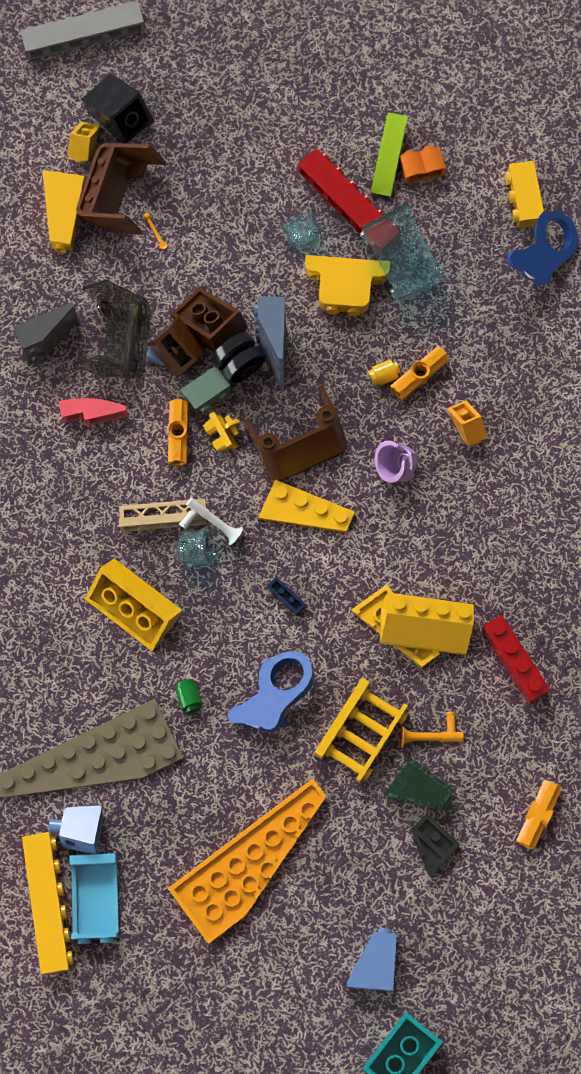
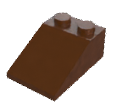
[170,287,248,353]

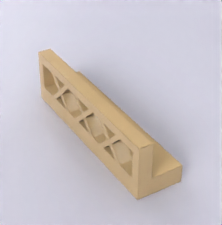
[119,499,207,532]

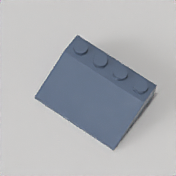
[254,296,286,388]

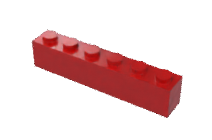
[298,148,400,256]

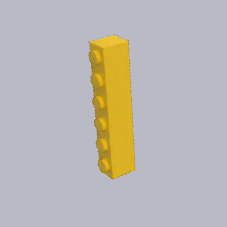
[22,832,74,975]

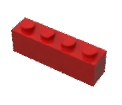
[482,615,550,705]

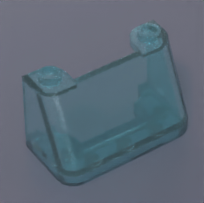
[360,203,447,303]

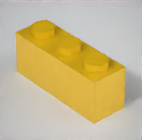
[505,161,544,228]

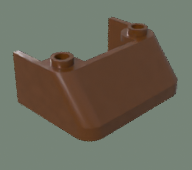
[76,143,166,235]
[245,384,347,482]

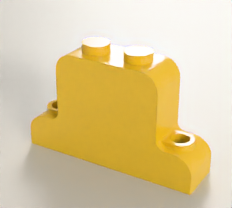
[305,255,390,316]

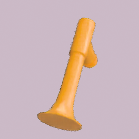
[400,712,464,748]

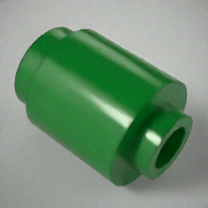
[175,679,203,714]

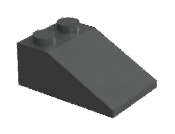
[13,302,78,363]

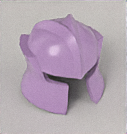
[374,441,418,483]

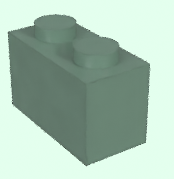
[181,366,231,415]

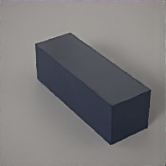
[267,577,306,616]

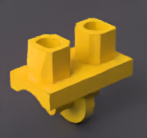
[203,412,241,452]

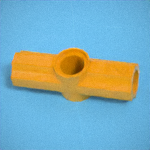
[390,346,450,401]
[168,399,188,466]
[516,780,562,850]

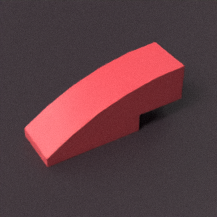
[58,398,128,426]

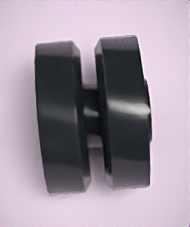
[211,332,267,385]

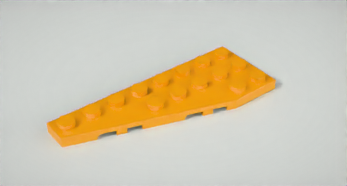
[168,779,327,944]

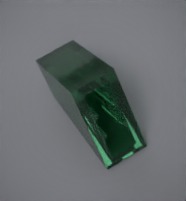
[383,758,455,811]

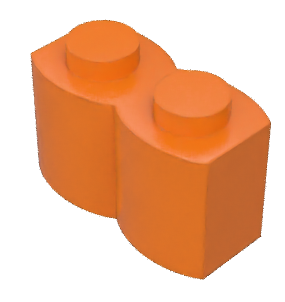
[399,146,446,184]

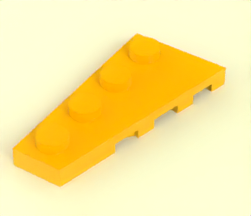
[352,585,440,668]

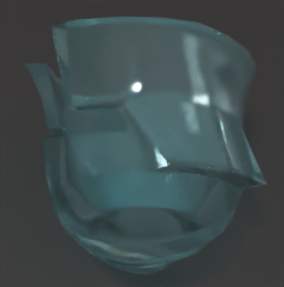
[280,209,324,252]
[174,525,217,570]

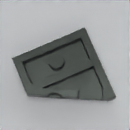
[411,813,460,877]

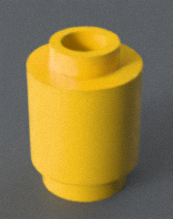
[368,359,401,387]

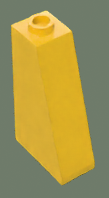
[43,170,85,253]

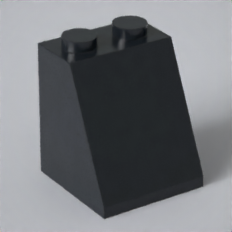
[81,73,154,144]

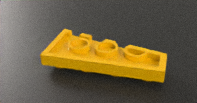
[258,480,355,533]

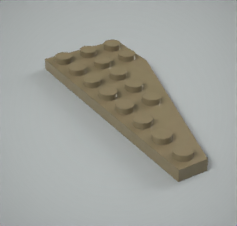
[0,699,184,798]

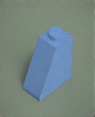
[346,928,397,991]

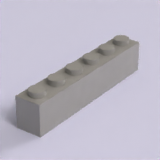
[20,1,145,61]

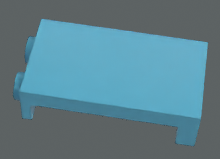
[70,853,119,945]

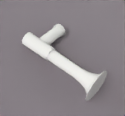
[179,497,243,545]

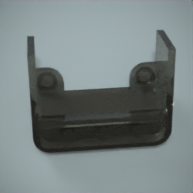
[74,280,150,379]

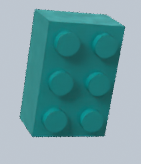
[362,1012,442,1074]

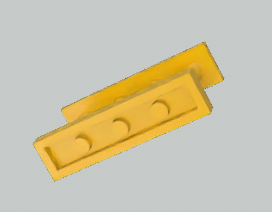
[314,677,409,784]

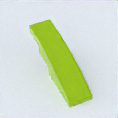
[371,113,408,197]

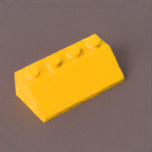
[85,558,182,651]
[380,593,474,655]

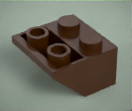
[148,316,206,376]

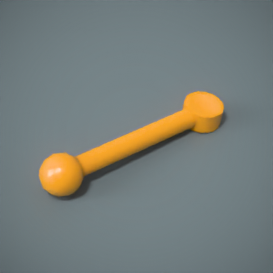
[143,213,168,250]

